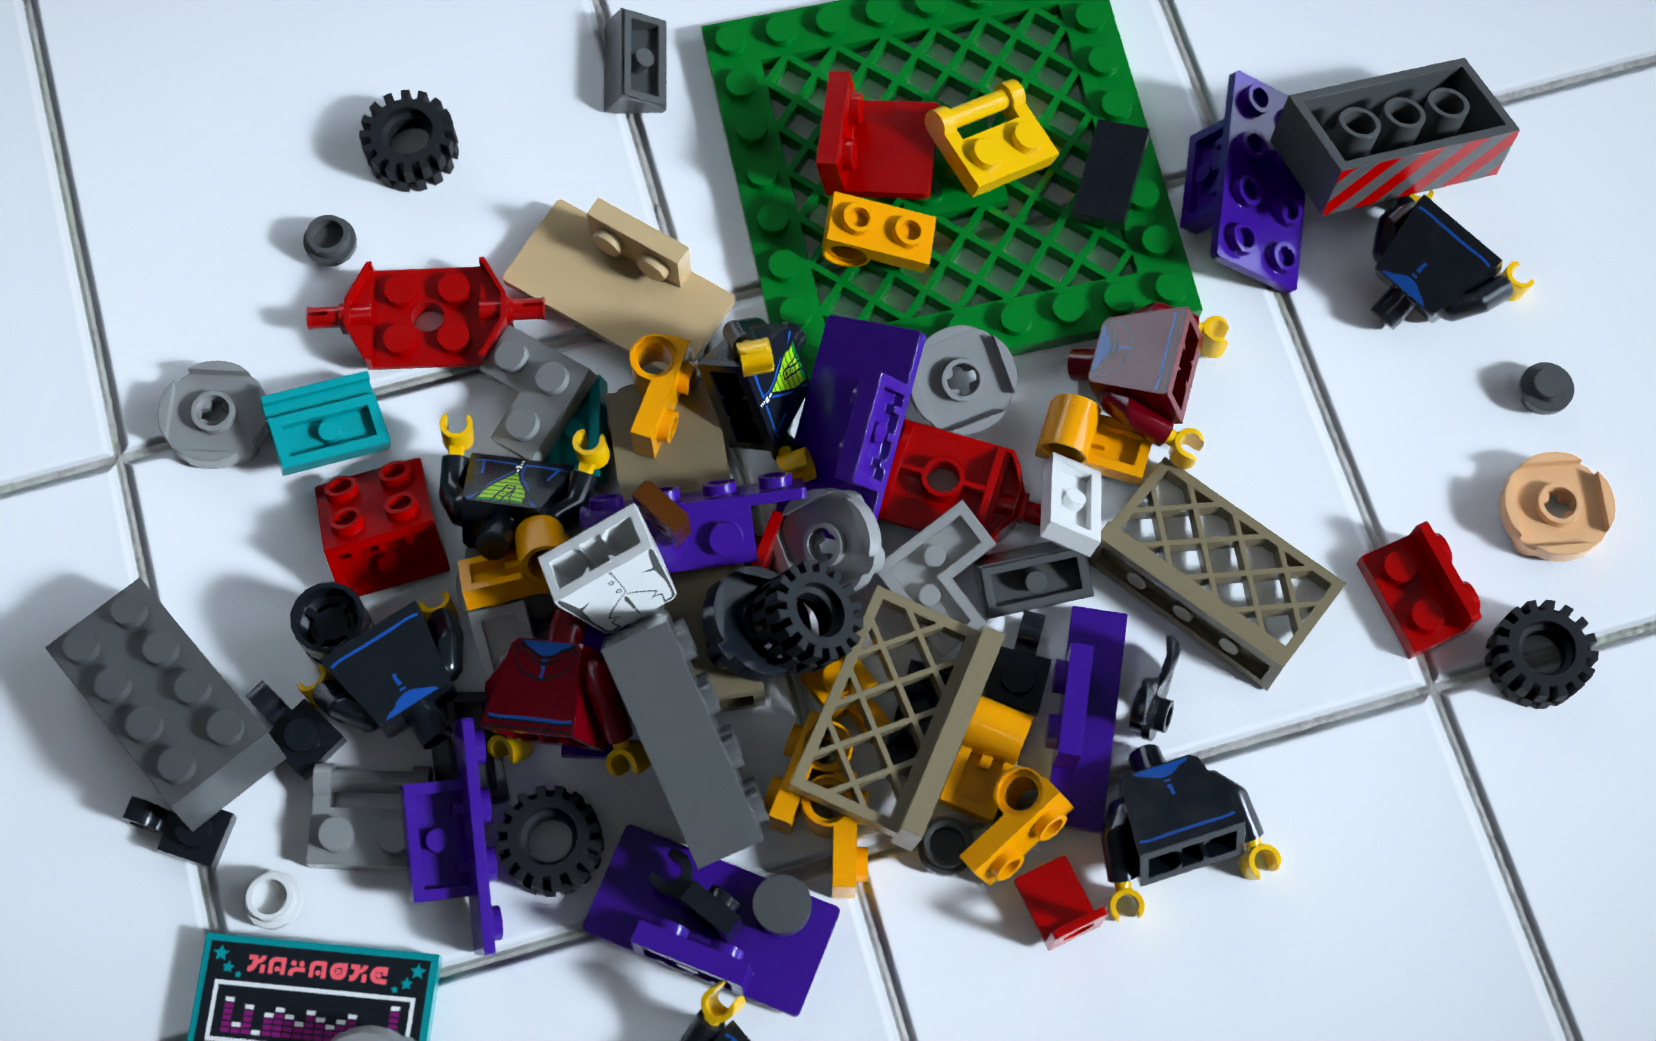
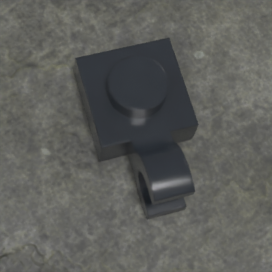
[984,610,1052,718]
[246,680,347,781]
[122,796,237,871]
[648,848,743,944]

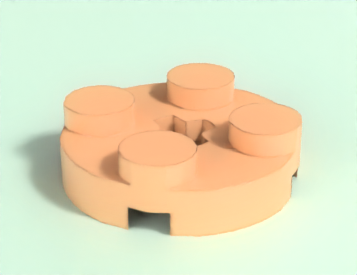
[1499,451,1616,562]

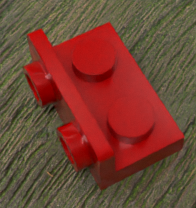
[1356,521,1482,659]

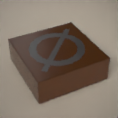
[632,480,691,548]

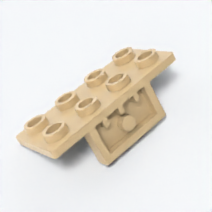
[502,197,735,373]

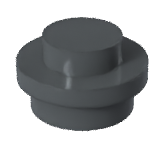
[303,215,357,267]
[1518,362,1575,415]
[917,818,975,877]

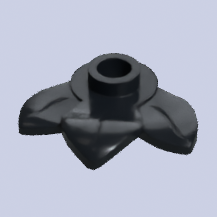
[1129,635,1181,741]

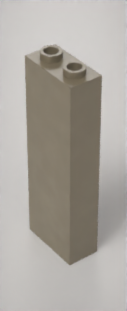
[605,376,766,713]

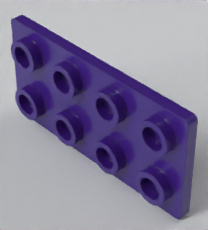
[1180,70,1306,294]
[775,315,926,540]
[582,824,840,1018]

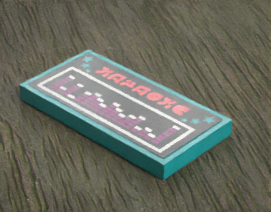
[187,932,443,1041]

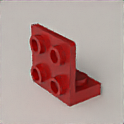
[816,71,940,199]
[314,458,450,596]

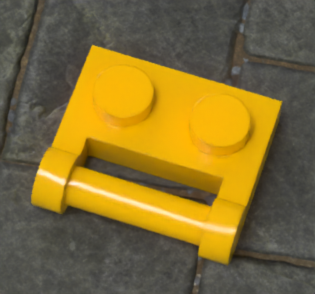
[925,79,1060,198]

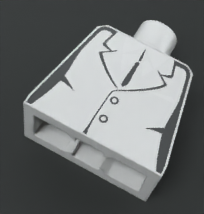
[538,503,677,633]

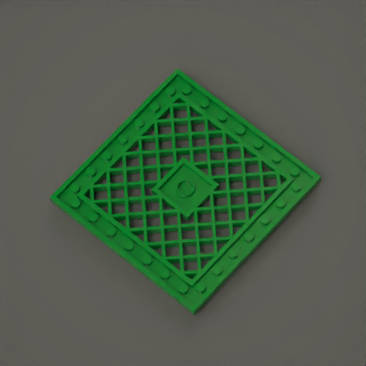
[701,0,1203,381]

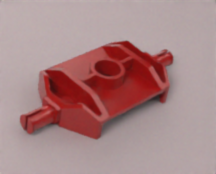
[306,257,546,370]
[878,419,1041,556]

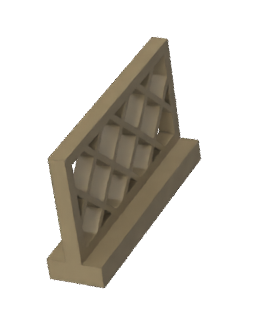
[1088,457,1346,691]
[787,585,1006,852]

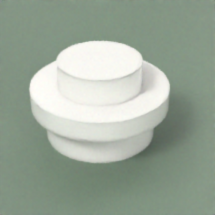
[243,871,303,930]

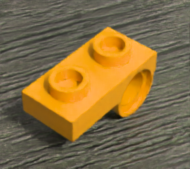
[821,191,936,273]
[629,334,698,459]
[1035,393,1152,486]
[457,515,570,611]
[938,696,1034,825]
[764,710,853,836]
[959,767,1074,886]
[802,772,869,899]

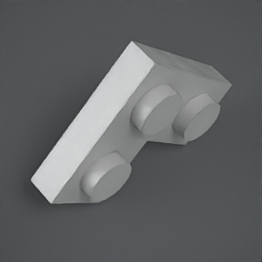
[479,325,598,462]
[878,500,997,657]

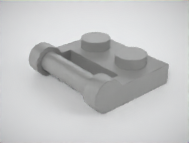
[306,763,434,871]

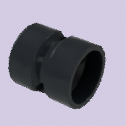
[290,582,375,666]

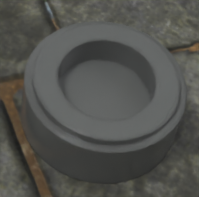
[753,874,812,937]

